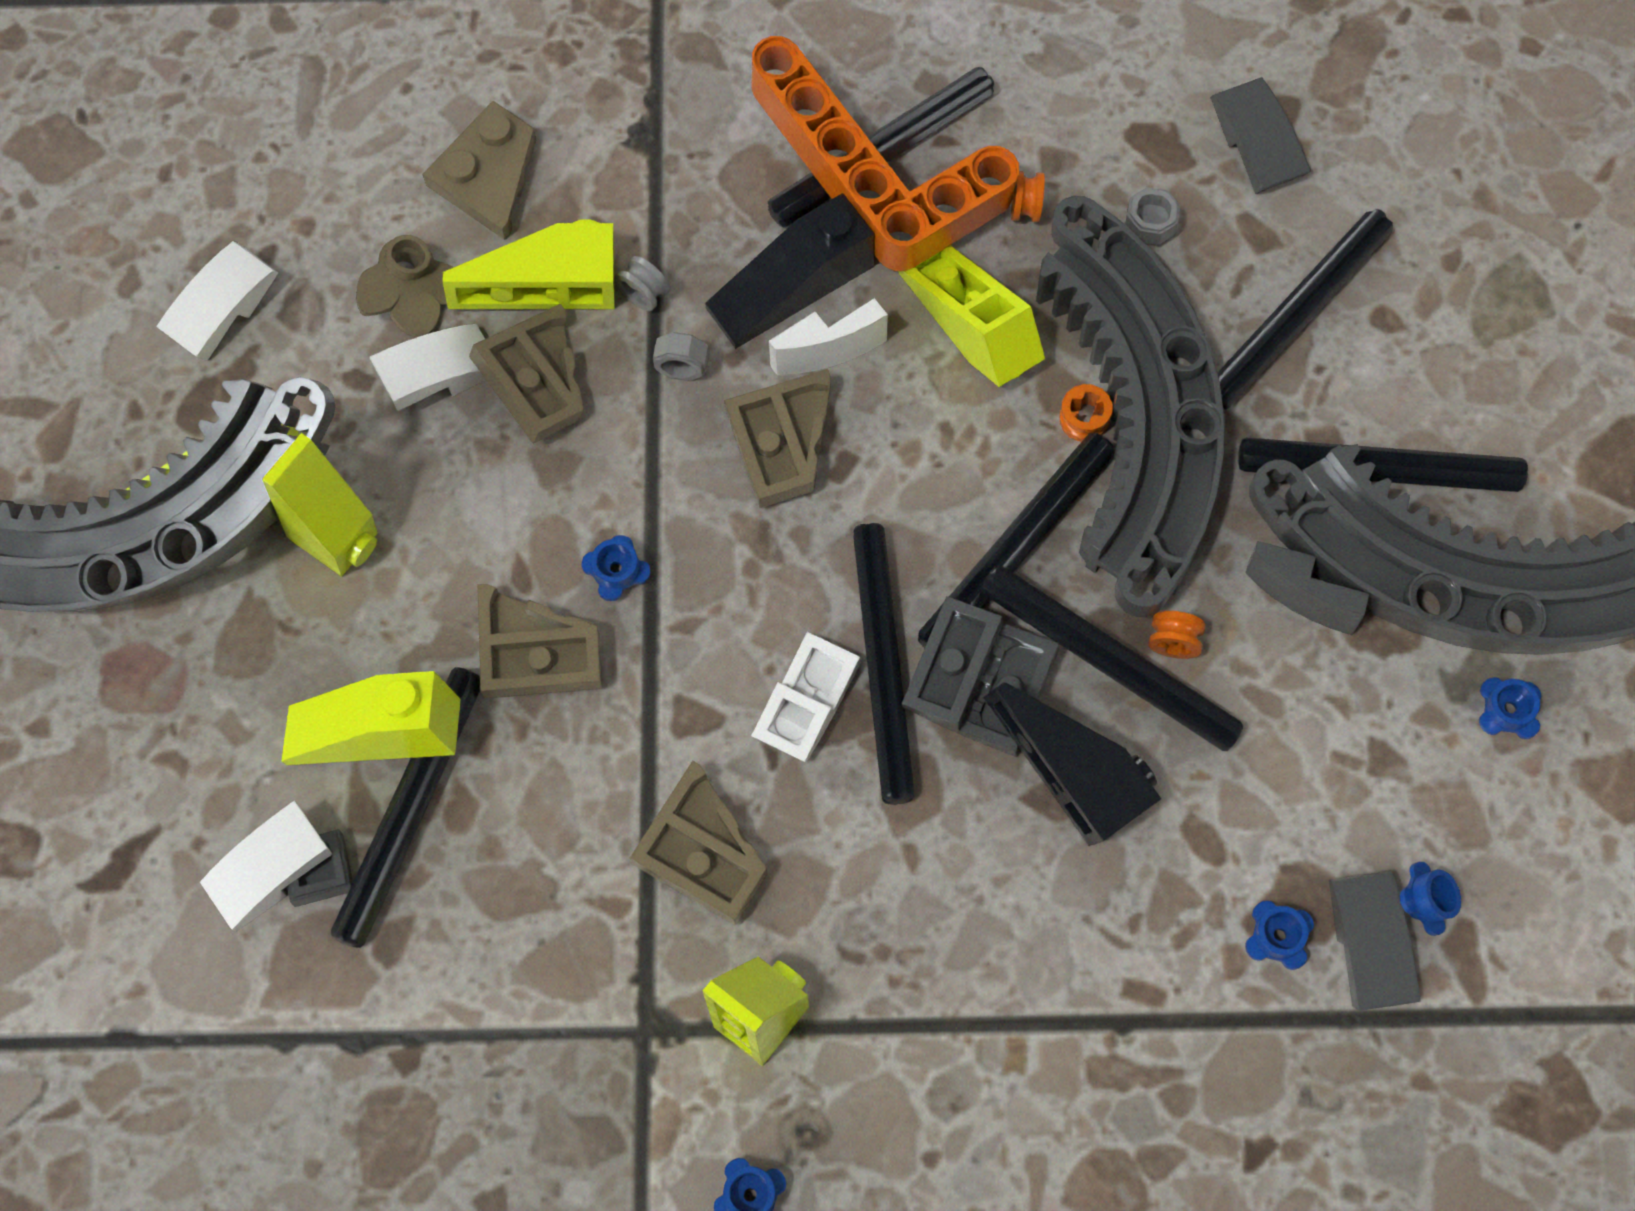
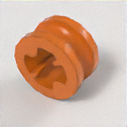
[1011,171,1045,223]
[1059,384,1113,442]
[1148,611,1206,659]

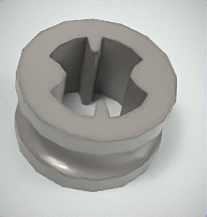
[615,256,670,312]

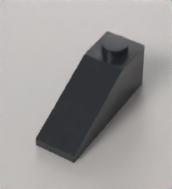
[705,193,874,349]
[983,682,1162,846]

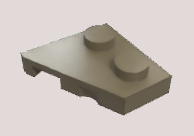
[422,101,536,240]
[469,304,584,444]
[724,369,831,508]
[477,584,602,699]
[630,760,767,925]

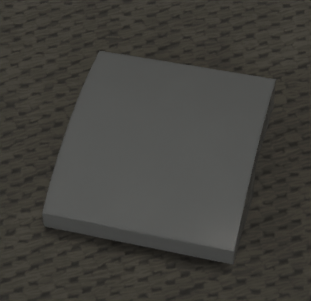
[902,596,1059,757]

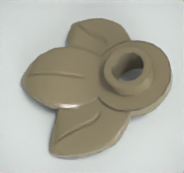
[356,235,453,338]

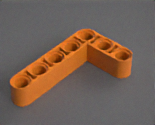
[751,36,1019,271]

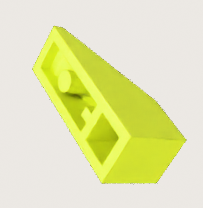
[443,219,615,309]
[898,245,1045,387]
[262,433,378,577]
[281,671,461,765]
[703,956,809,1066]

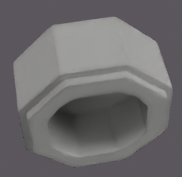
[1125,187,1180,245]
[653,332,709,381]

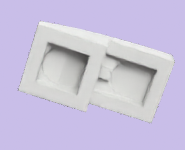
[156,241,278,360]
[769,298,888,375]
[369,324,486,411]
[751,632,862,763]
[200,801,332,932]

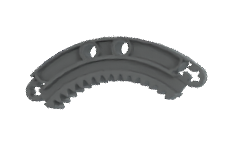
[1036,196,1224,617]
[0,377,336,612]
[1249,444,1635,655]

